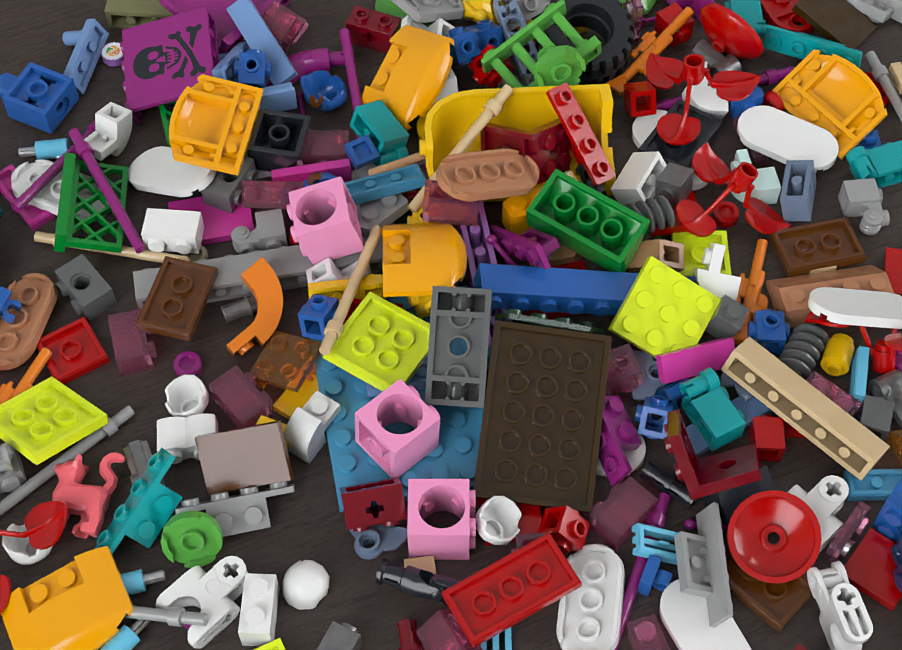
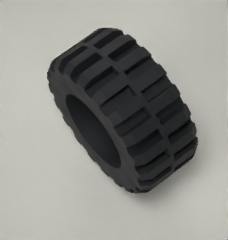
[536,0,635,85]

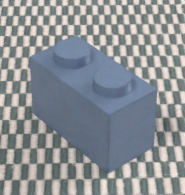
[780,160,817,221]

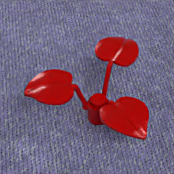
[646,53,761,145]
[675,143,791,237]
[805,311,902,373]
[0,501,67,614]

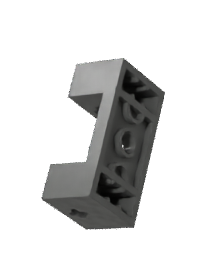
[425,286,493,408]

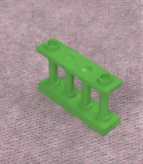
[481,0,601,88]

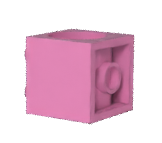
[286,176,364,266]
[355,379,440,478]
[407,479,476,560]

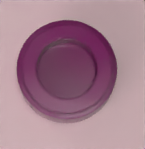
[173,351,203,377]

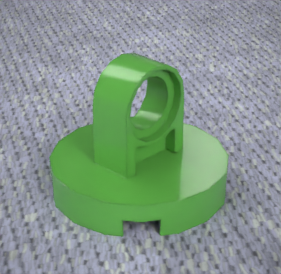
[533,45,586,87]
[161,510,223,568]

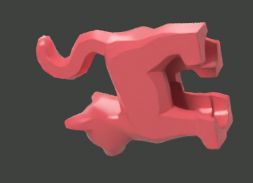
[52,452,125,539]

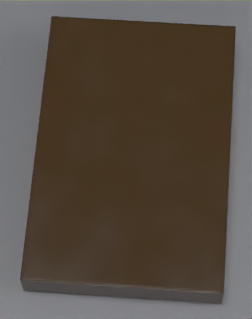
[792,0,877,50]

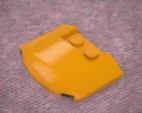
[362,25,454,131]
[772,50,888,160]
[169,74,264,176]
[382,222,467,297]
[1,546,134,650]

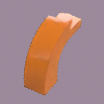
[226,257,283,356]

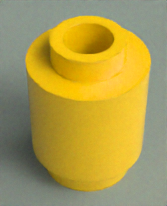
[820,333,855,376]

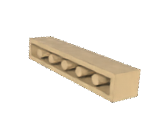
[721,337,890,481]

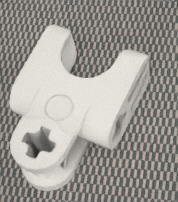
[787,475,849,553]
[156,556,248,649]
[807,561,873,650]

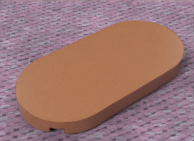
[436,149,540,202]
[0,273,58,370]

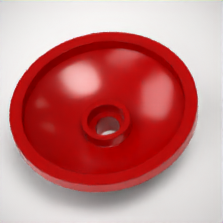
[700,3,764,60]
[727,490,822,584]

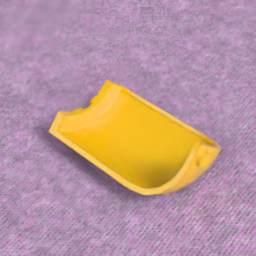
[419,84,616,202]

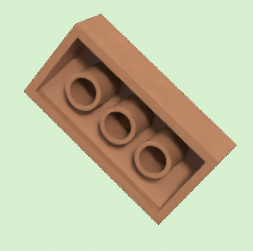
[765,265,894,328]

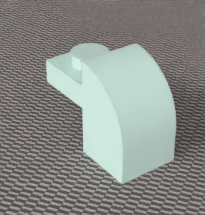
[730,149,781,205]

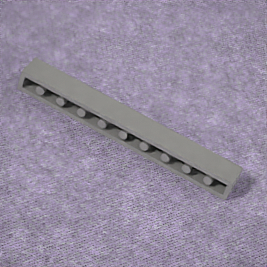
[133,232,383,312]

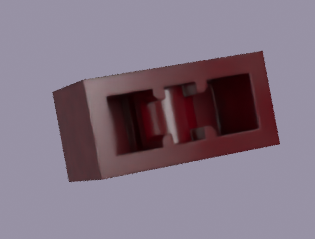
[346,5,401,54]
[339,477,407,532]

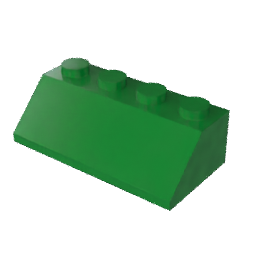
[526,169,650,272]

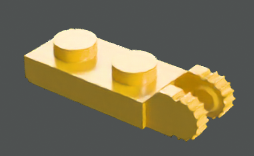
[308,274,387,303]

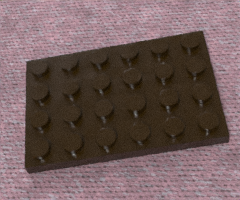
[473,320,612,513]

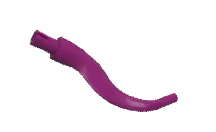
[266,47,345,87]

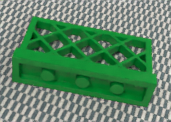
[54,153,129,253]

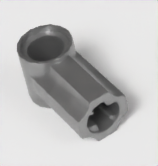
[691,39,742,80]
[869,370,902,428]
[123,440,165,485]

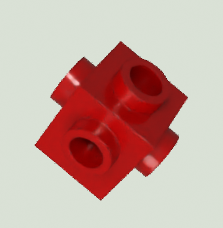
[468,44,514,88]
[537,505,590,554]

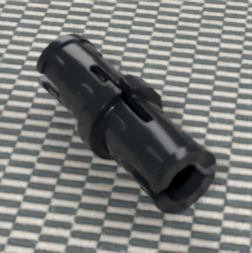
[640,461,698,509]

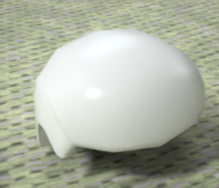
[165,374,209,417]
[476,496,522,545]
[2,523,53,565]
[283,560,330,610]

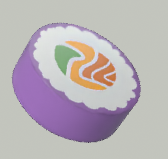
[101,42,124,66]

